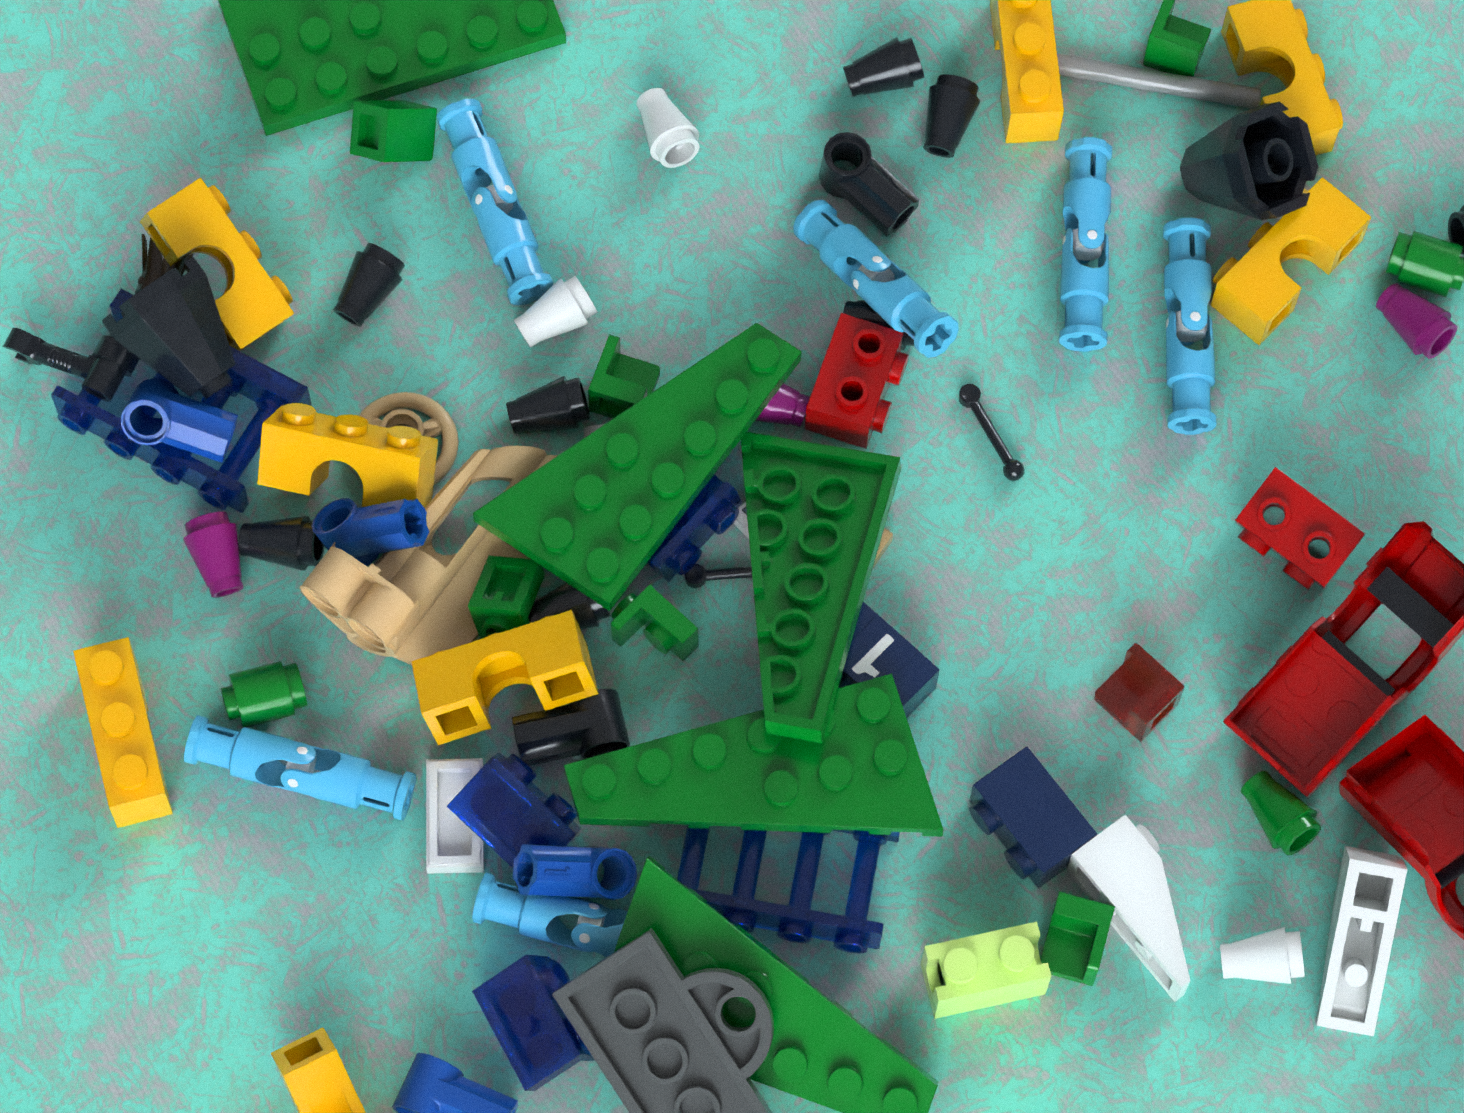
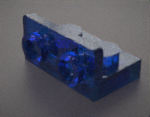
[646,474,743,583]
[447,752,581,868]
[472,954,594,1091]

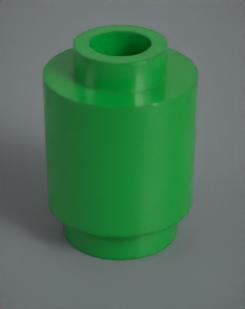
[1385,231,1464,297]
[220,661,307,728]

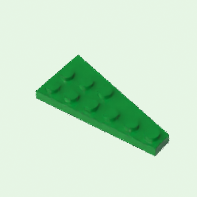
[218,0,566,136]
[473,323,802,611]
[741,432,901,743]
[564,673,944,837]
[614,856,938,1113]

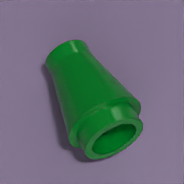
[1241,771,1321,855]

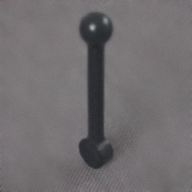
[959,384,1025,481]
[684,564,752,588]

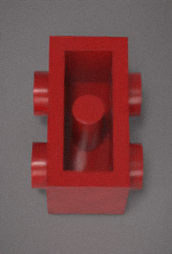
[804,313,909,449]
[1235,467,1365,590]

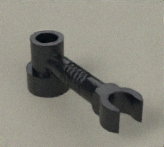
[2,328,139,402]

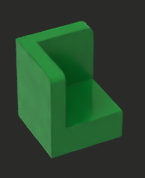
[1143,0,1211,77]
[350,100,437,162]
[588,334,660,419]
[1040,891,1115,986]

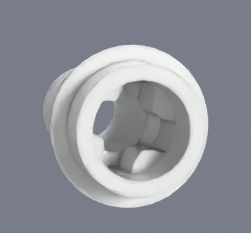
[636,88,700,168]
[513,276,598,348]
[1220,927,1305,984]

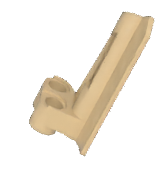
[300,445,558,665]

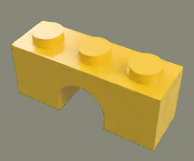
[990,0,1064,144]
[1221,0,1343,156]
[139,177,294,356]
[1210,177,1371,345]
[257,403,438,508]
[411,610,599,745]
[73,637,173,828]

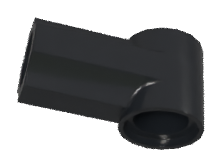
[819,132,920,236]
[511,689,630,768]

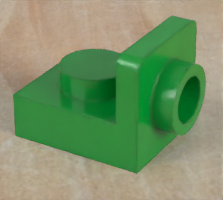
[468,555,545,639]
[611,584,698,661]

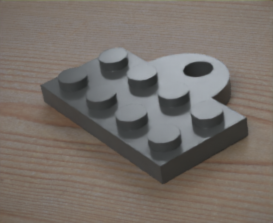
[552,928,774,1113]

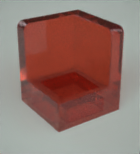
[1094,643,1185,742]

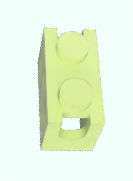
[920,921,1051,1019]

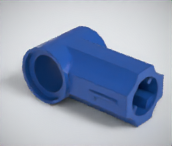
[121,378,238,463]
[312,498,429,566]
[513,844,637,900]
[392,1053,518,1113]

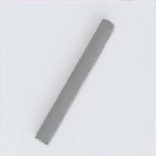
[1057,53,1261,109]

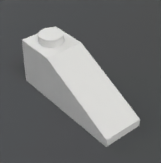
[1067,815,1190,1002]
[1316,846,1407,1036]

